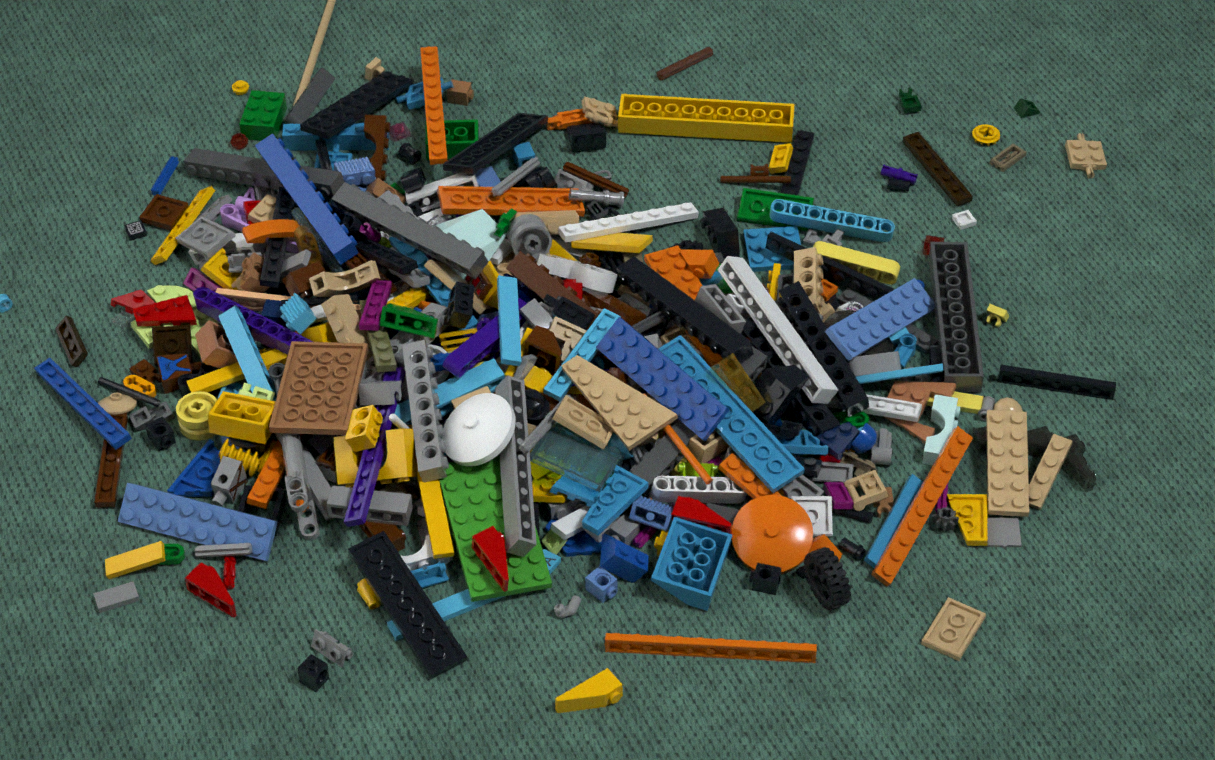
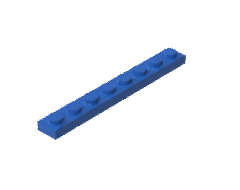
[34,358,132,450]

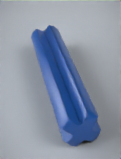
[151,156,179,195]

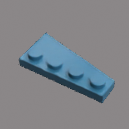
[582,466,649,536]

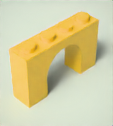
[334,428,417,488]

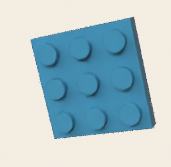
[743,226,801,272]

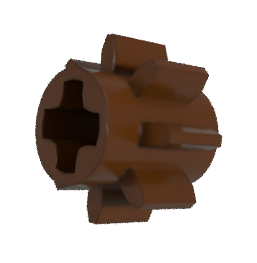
[579,253,602,268]

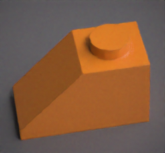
[680,250,719,279]

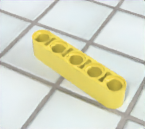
[813,241,900,285]

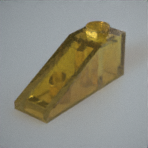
[711,353,766,412]

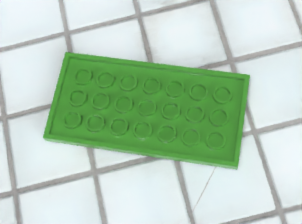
[439,454,552,602]

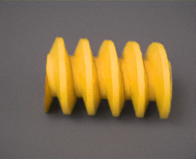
[218,438,263,476]

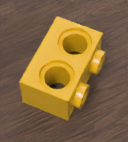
[345,405,383,452]

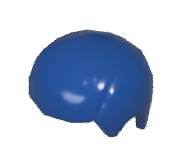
[851,423,877,453]

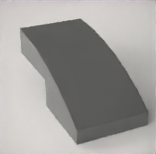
[129,401,175,430]

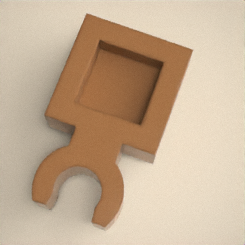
[873,487,894,518]

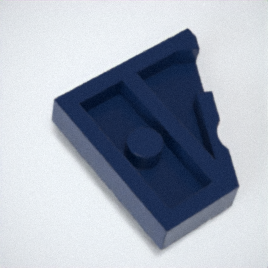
[816,422,860,461]

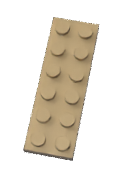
[986,410,1029,517]

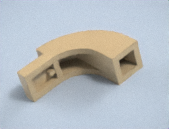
[309,260,380,297]

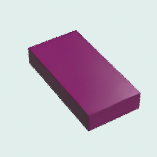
[823,482,854,509]

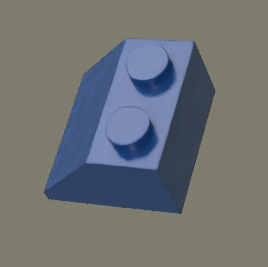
[600,533,649,583]

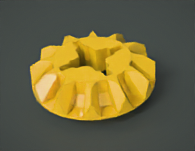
[972,124,1000,146]

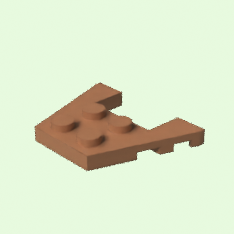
[885,381,956,444]

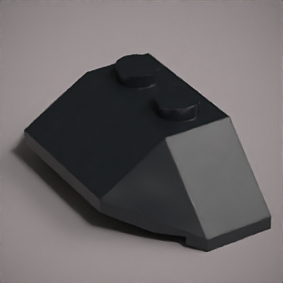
[743,365,810,425]

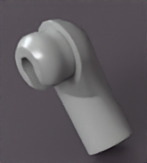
[554,595,582,618]

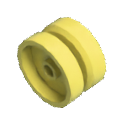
[176,391,217,441]

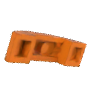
[242,219,317,243]

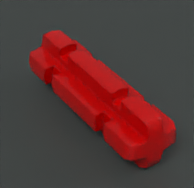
[223,556,236,590]

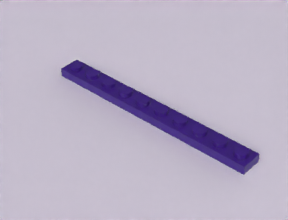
[344,367,406,527]

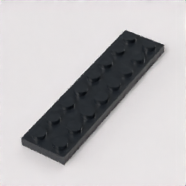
[300,71,413,139]
[443,113,548,175]
[348,531,467,679]

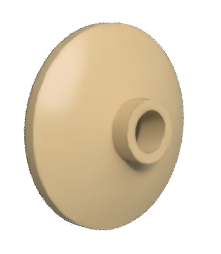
[98,392,137,415]

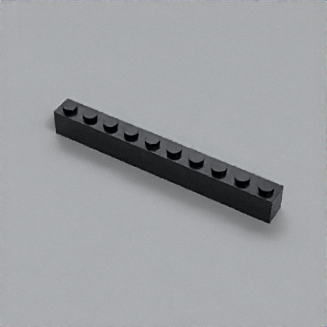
[617,256,754,367]

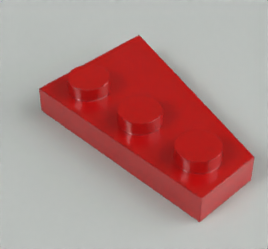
[132,295,197,327]

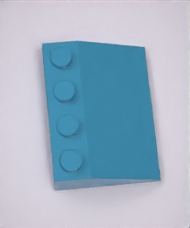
[651,517,732,611]

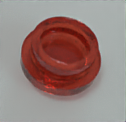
[230,133,248,149]

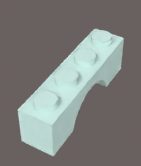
[922,394,960,465]

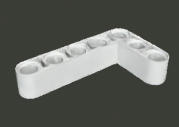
[650,446,747,504]

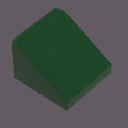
[1014,99,1040,118]

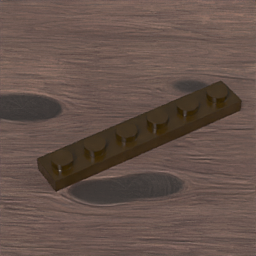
[903,132,973,206]

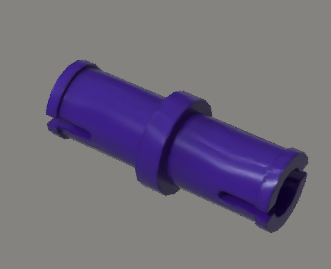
[880,164,918,185]

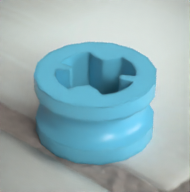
[0,294,13,313]

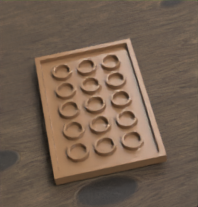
[269,341,369,435]

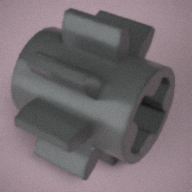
[933,507,959,532]

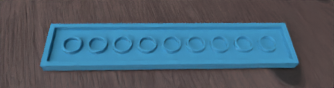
[658,335,805,493]

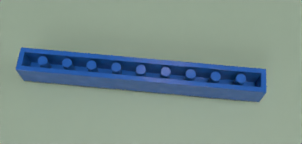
[255,134,359,265]

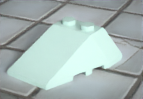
[432,209,507,280]

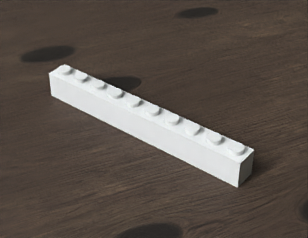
[718,256,838,404]

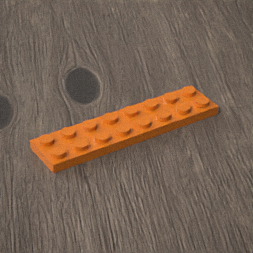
[437,186,585,216]

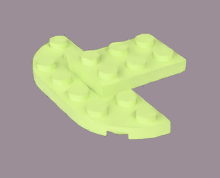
[131,285,219,358]

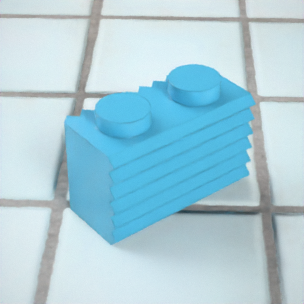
[280,293,317,334]

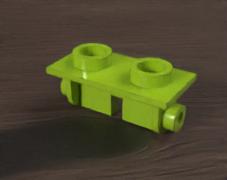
[675,462,718,477]

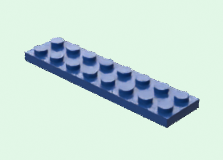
[596,317,730,441]

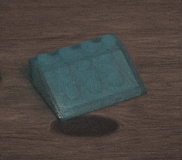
[530,423,625,492]

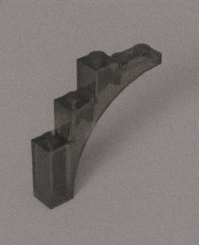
[971,426,1096,492]

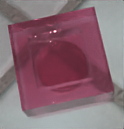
[389,122,411,142]

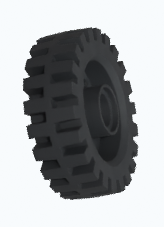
[804,547,851,611]

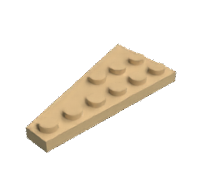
[561,355,678,451]

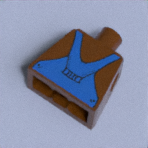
[156,354,202,394]

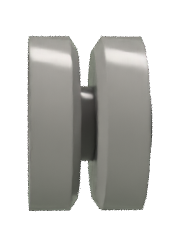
[507,214,552,261]

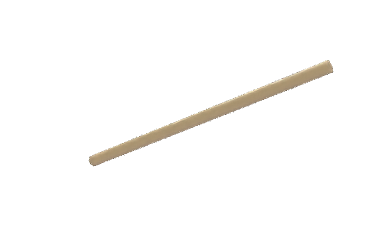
[293,0,336,106]

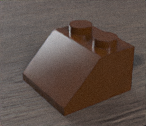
[524,325,562,376]

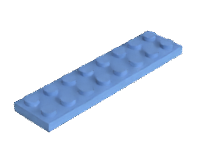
[825,278,935,362]
[118,483,278,561]

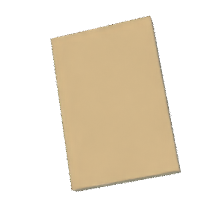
[552,395,613,450]
[921,597,986,661]

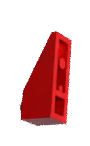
[671,496,732,534]
[471,526,509,592]
[185,562,236,618]

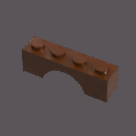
[364,115,391,181]

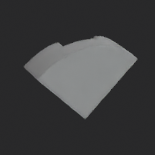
[803,229,821,247]

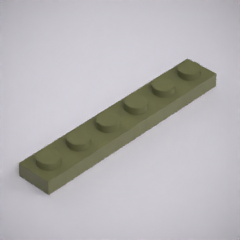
[359,300,396,372]

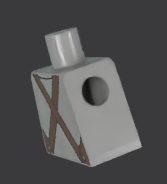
[211,456,248,507]

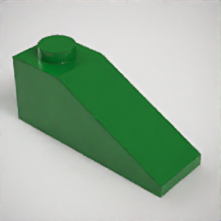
[380,303,438,338]

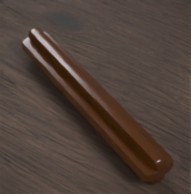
[657,47,713,80]
[563,162,629,198]

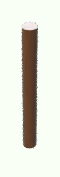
[720,176,791,183]

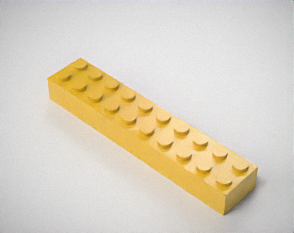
[618,94,794,143]

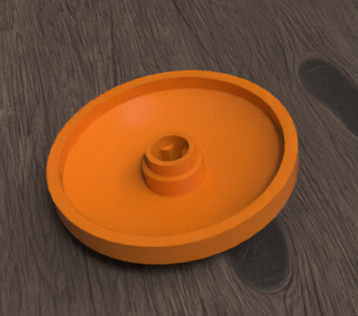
[732,495,813,574]

